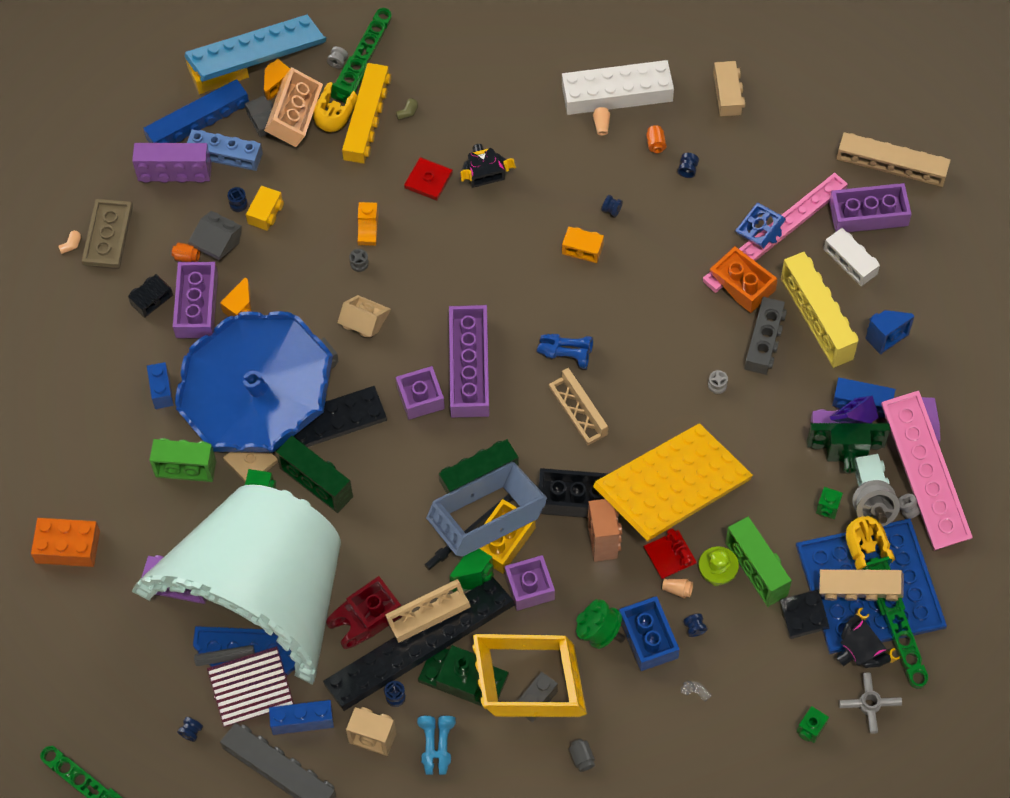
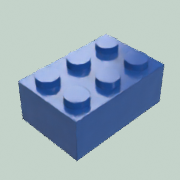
[619,596,680,671]

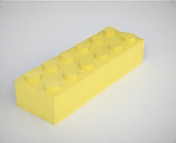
[781,252,859,368]

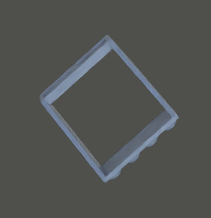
[426,462,547,557]

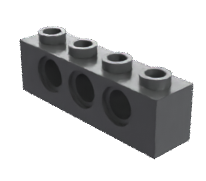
[744,297,787,375]

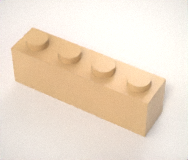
[819,570,904,601]

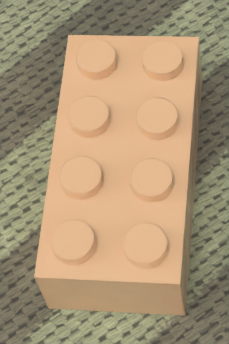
[264,67,323,147]

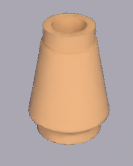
[593,107,610,136]
[662,579,693,599]

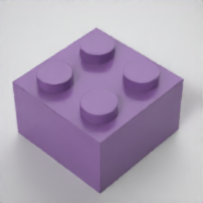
[396,366,445,420]
[504,555,555,611]

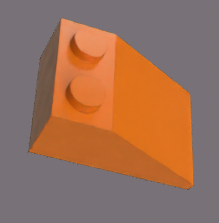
[710,246,777,313]

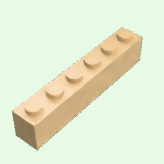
[836,132,951,187]

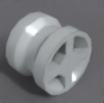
[327,46,348,69]
[708,370,728,394]
[898,494,920,519]

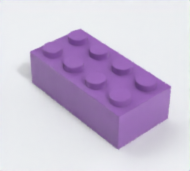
[132,143,212,183]
[829,183,911,232]
[173,262,218,338]

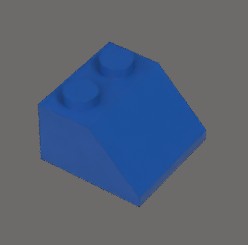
[865,310,914,354]

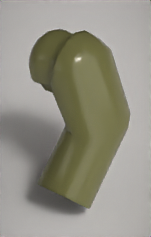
[396,98,418,120]

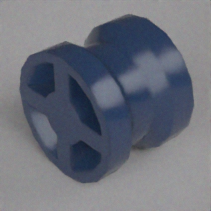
[602,195,623,217]
[683,613,708,637]
[177,717,203,742]

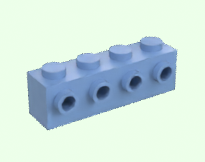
[187,129,263,171]

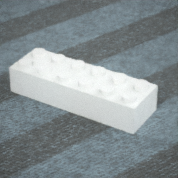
[562,60,674,115]

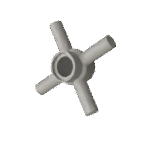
[839,672,902,734]

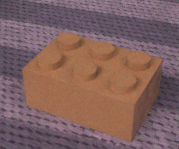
[588,499,622,562]

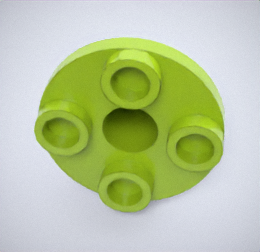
[699,546,739,586]

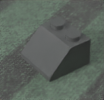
[188,211,242,260]

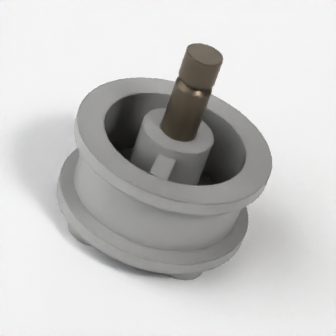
[852,480,900,526]

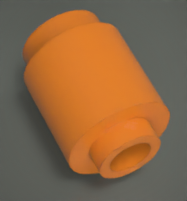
[646,125,667,153]
[172,242,201,262]

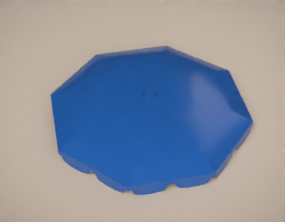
[175,311,333,452]

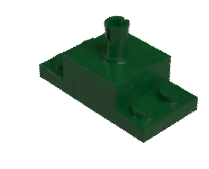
[807,423,890,473]
[418,645,509,707]

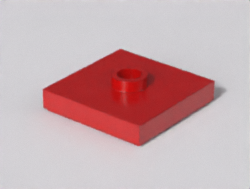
[404,157,453,201]

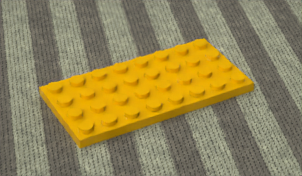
[593,423,753,542]

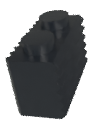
[128,274,173,318]

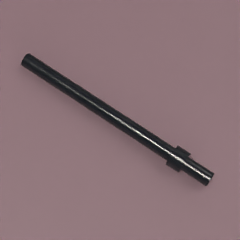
[424,494,514,570]

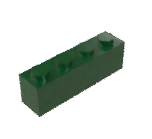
[439,439,519,494]

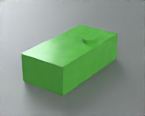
[725,516,792,607]

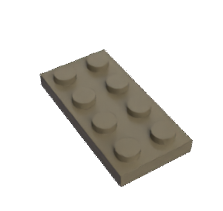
[82,199,133,268]

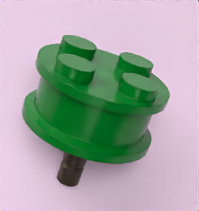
[576,599,625,649]

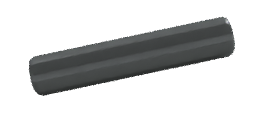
[194,645,255,666]

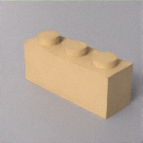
[713,61,745,117]

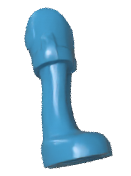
[417,716,456,775]

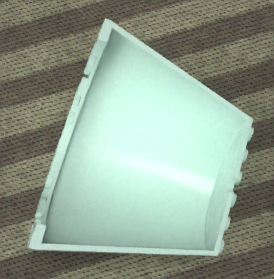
[132,485,341,685]

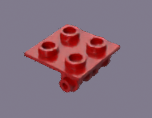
[643,528,697,579]

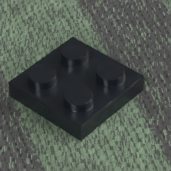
[780,589,830,639]

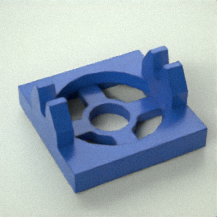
[735,202,786,249]

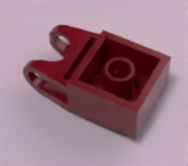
[326,576,402,649]

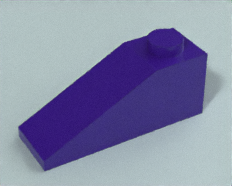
[830,396,879,423]

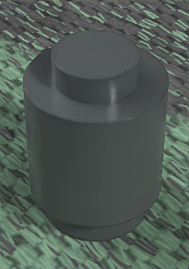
[569,739,595,772]

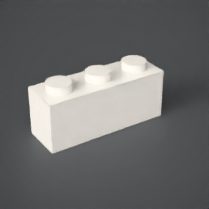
[823,228,880,286]

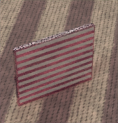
[207,646,294,727]

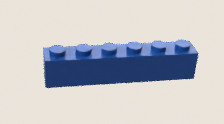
[143,79,249,143]

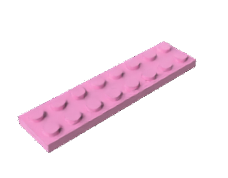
[881,390,973,551]

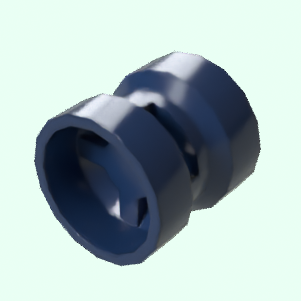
[678,153,699,178]
[227,187,248,212]
[384,681,406,707]

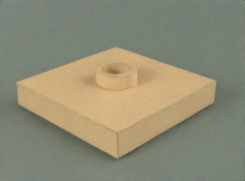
[223,452,278,482]

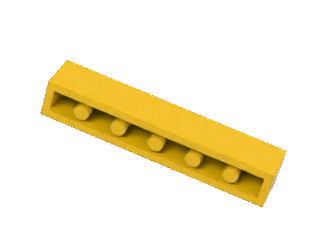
[342,63,391,164]

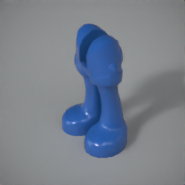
[537,334,593,369]

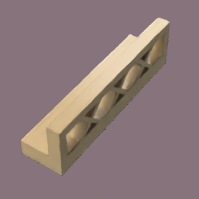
[549,367,608,445]
[385,579,471,643]

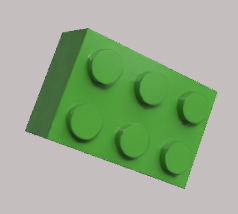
[150,438,216,482]

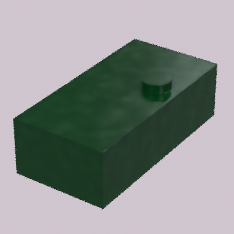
[276,436,353,513]

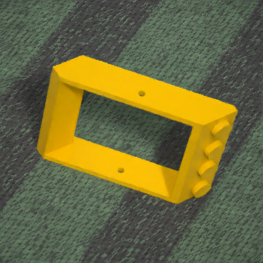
[473,634,587,717]

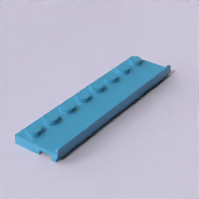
[184,14,326,82]

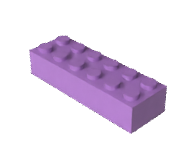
[449,305,489,418]

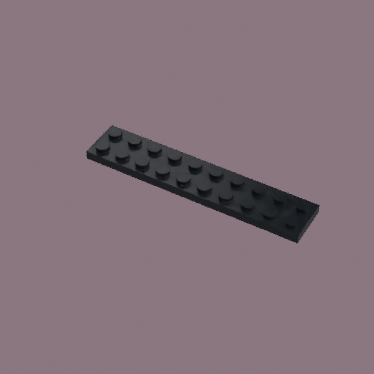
[323,577,515,711]

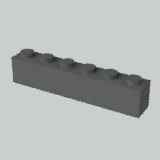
[220,723,336,798]

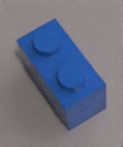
[147,362,174,409]

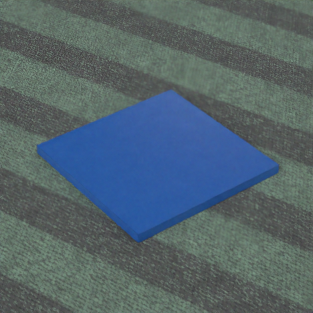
[796,519,947,654]

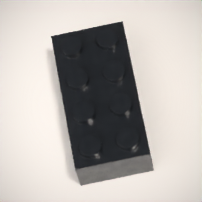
[538,468,608,518]

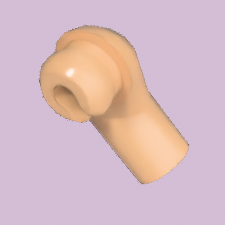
[58,230,81,254]

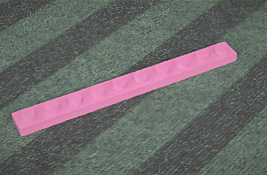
[703,173,848,293]

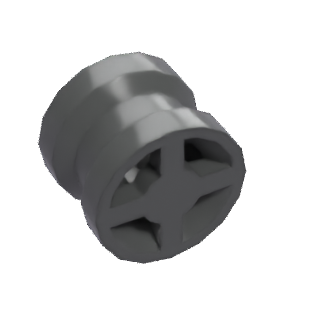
[349,249,369,272]

